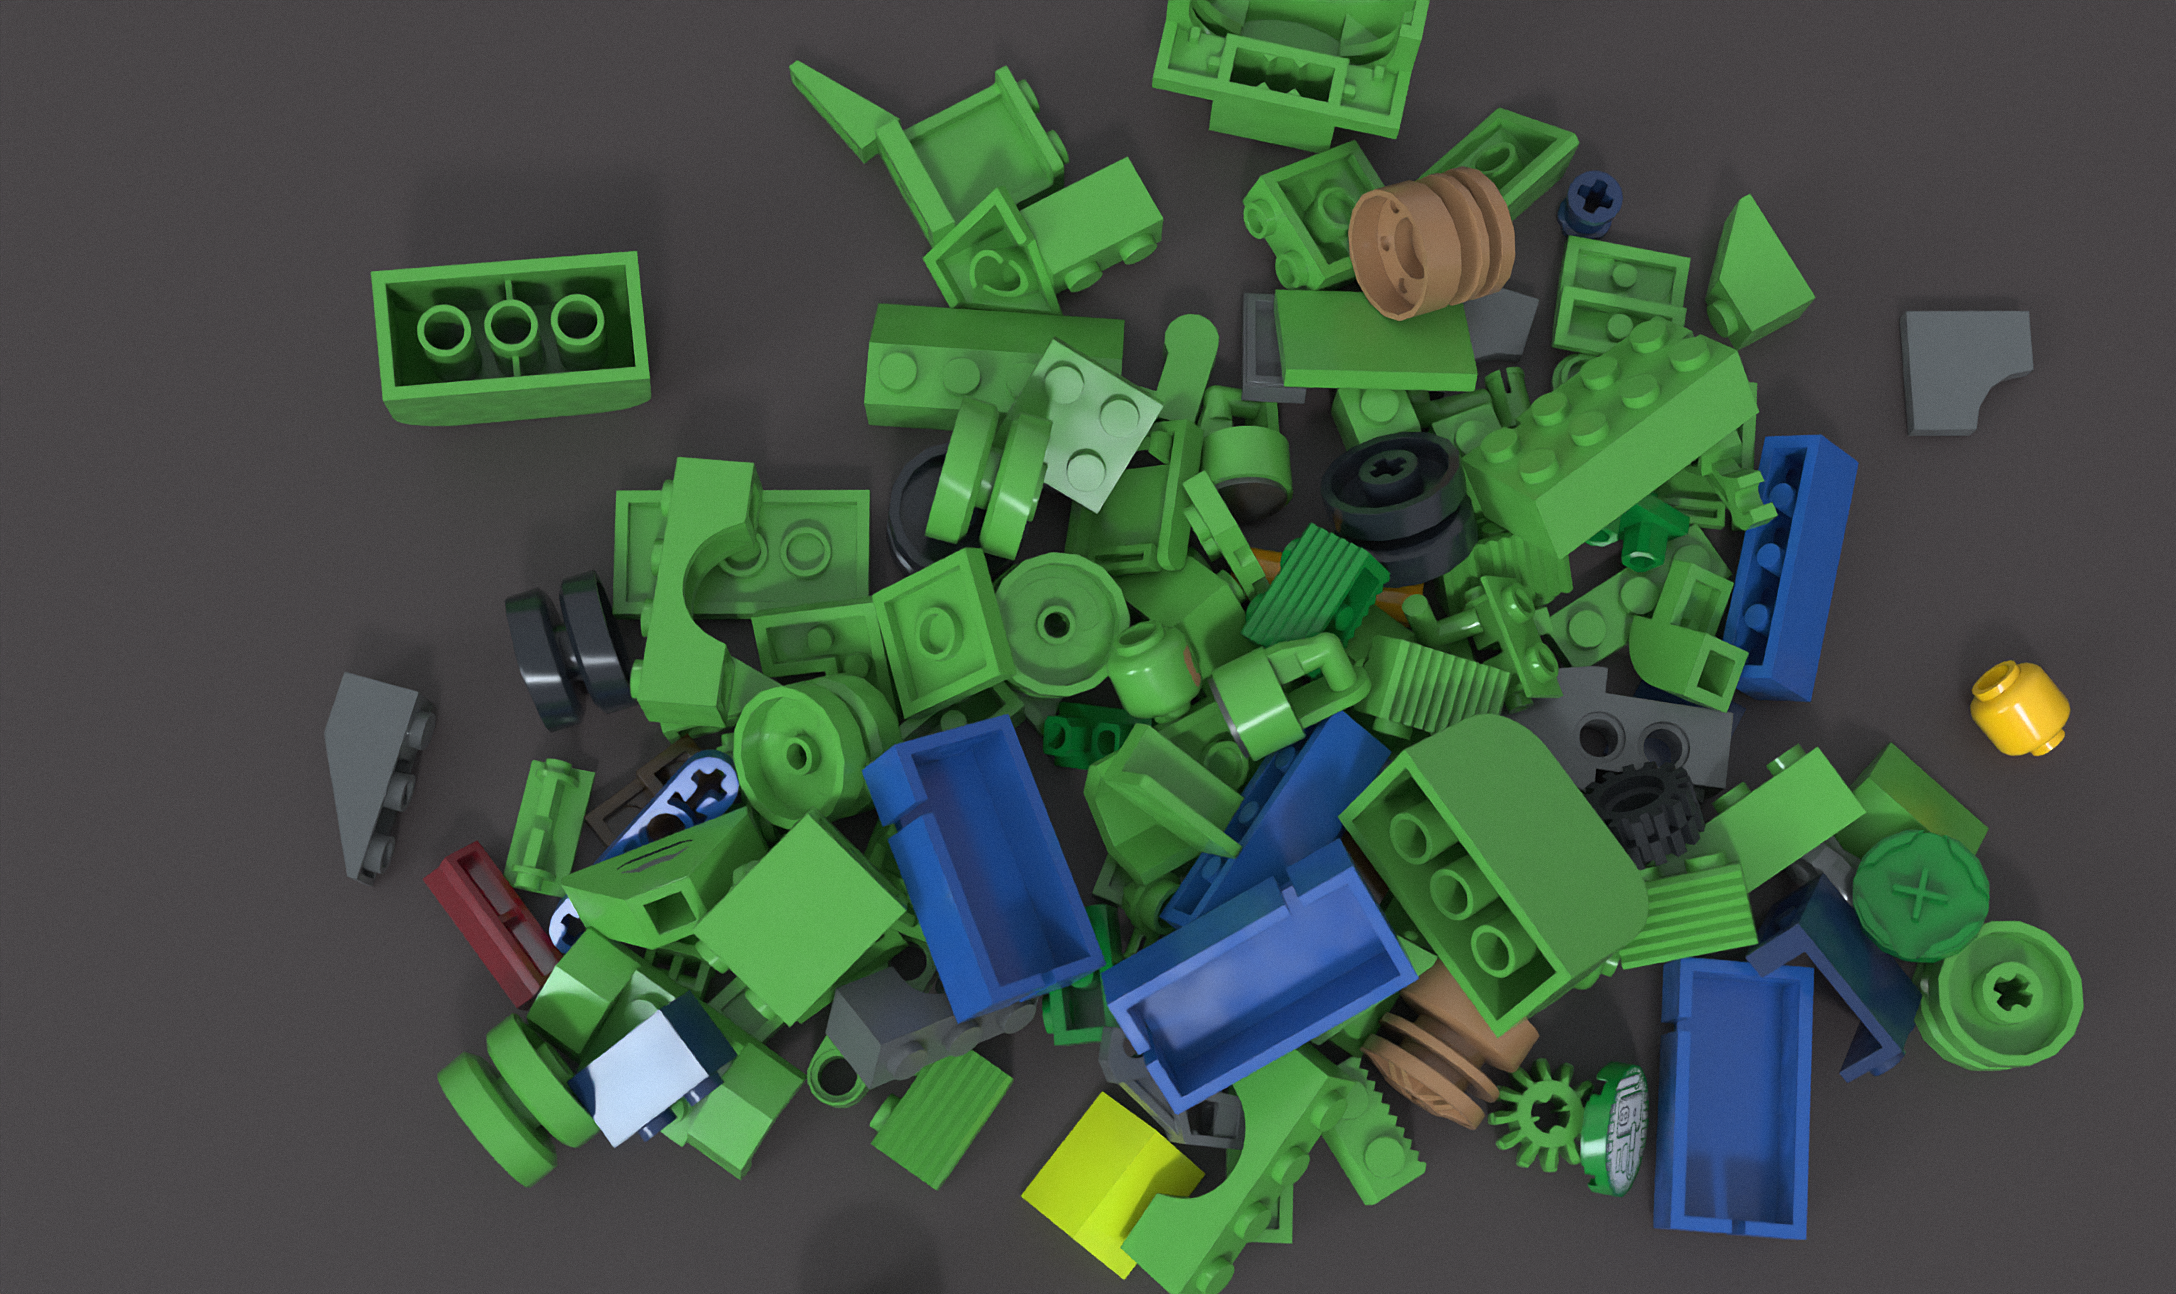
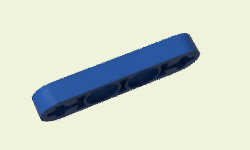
[549,749,739,954]

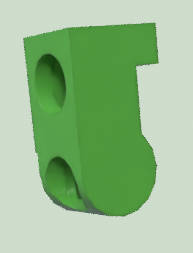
[1140,314,1219,424]

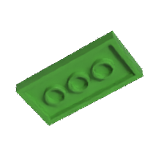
[612,490,871,620]

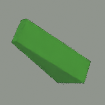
[789,60,901,164]

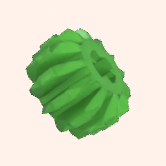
[1487,1058,1594,1173]

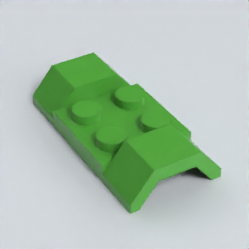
[1083,675,1305,886]
[526,926,807,1180]

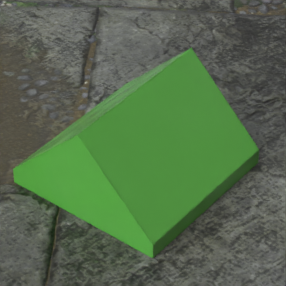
[1417,107,1579,221]
[1833,742,1989,860]

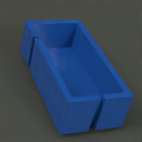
[862,714,1107,1024]
[1101,838,1419,1115]
[1653,957,1814,1240]

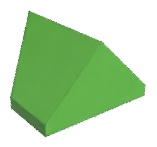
[923,186,1063,316]

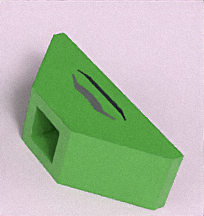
[561,806,769,950]

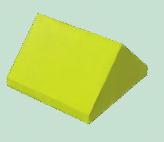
[1021,1091,1205,1280]

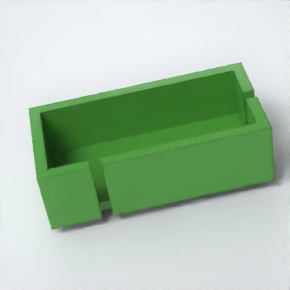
[1461,315,1759,561]

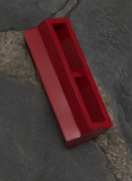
[423,840,563,1011]

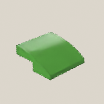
[1552,235,1691,356]

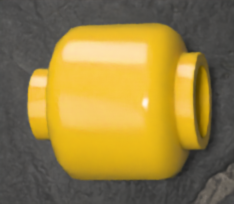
[1970,660,2071,756]

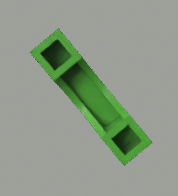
[630,457,763,728]
[1120,1042,1357,1294]

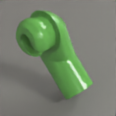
[1406,388,1493,429]

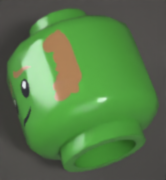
[1106,620,1203,723]

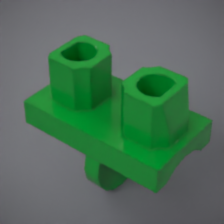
[1585,491,1690,572]
[1043,702,1159,770]

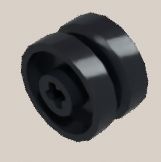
[1321,432,1478,588]
[885,442,1029,581]
[505,569,639,733]

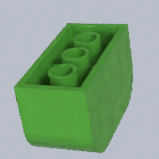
[371,251,651,426]
[1338,713,1649,1038]

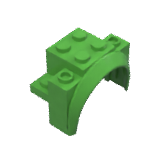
[1152,0,1430,153]

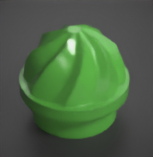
[1122,871,1181,935]

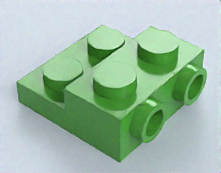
[1242,140,1385,291]

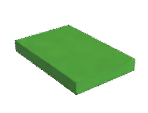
[1273,289,1478,392]

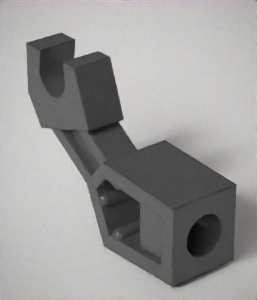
[1098,1026,1246,1150]

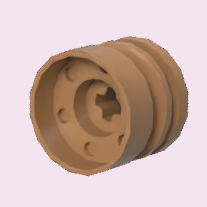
[1348,166,1516,321]
[1359,959,1539,1130]

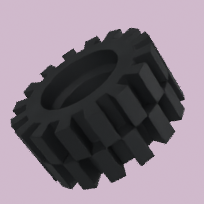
[1583,761,1705,870]

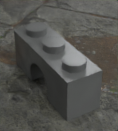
[825,966,1039,1090]

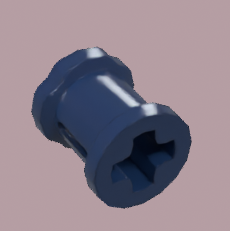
[1556,170,1623,241]

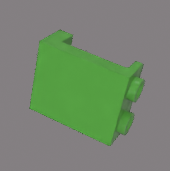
[874,65,1069,248]
[691,806,909,1027]

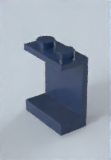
[1745,873,1923,1083]

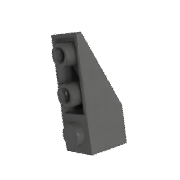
[324,672,436,887]

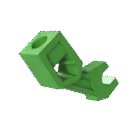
[1685,430,1778,531]

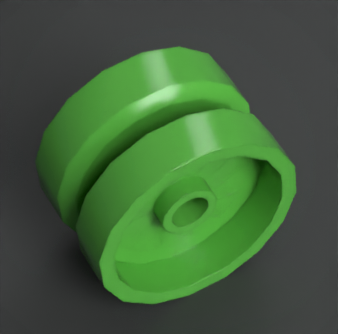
[925,396,1053,561]
[992,552,1130,699]
[733,672,903,830]
[1912,921,2084,1071]
[437,1013,601,1188]

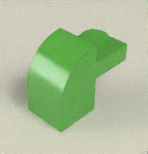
[1629,559,1749,713]

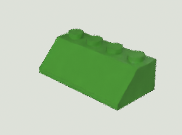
[864,303,1125,433]

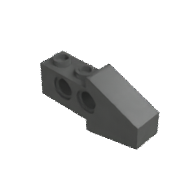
[1500,666,1734,805]

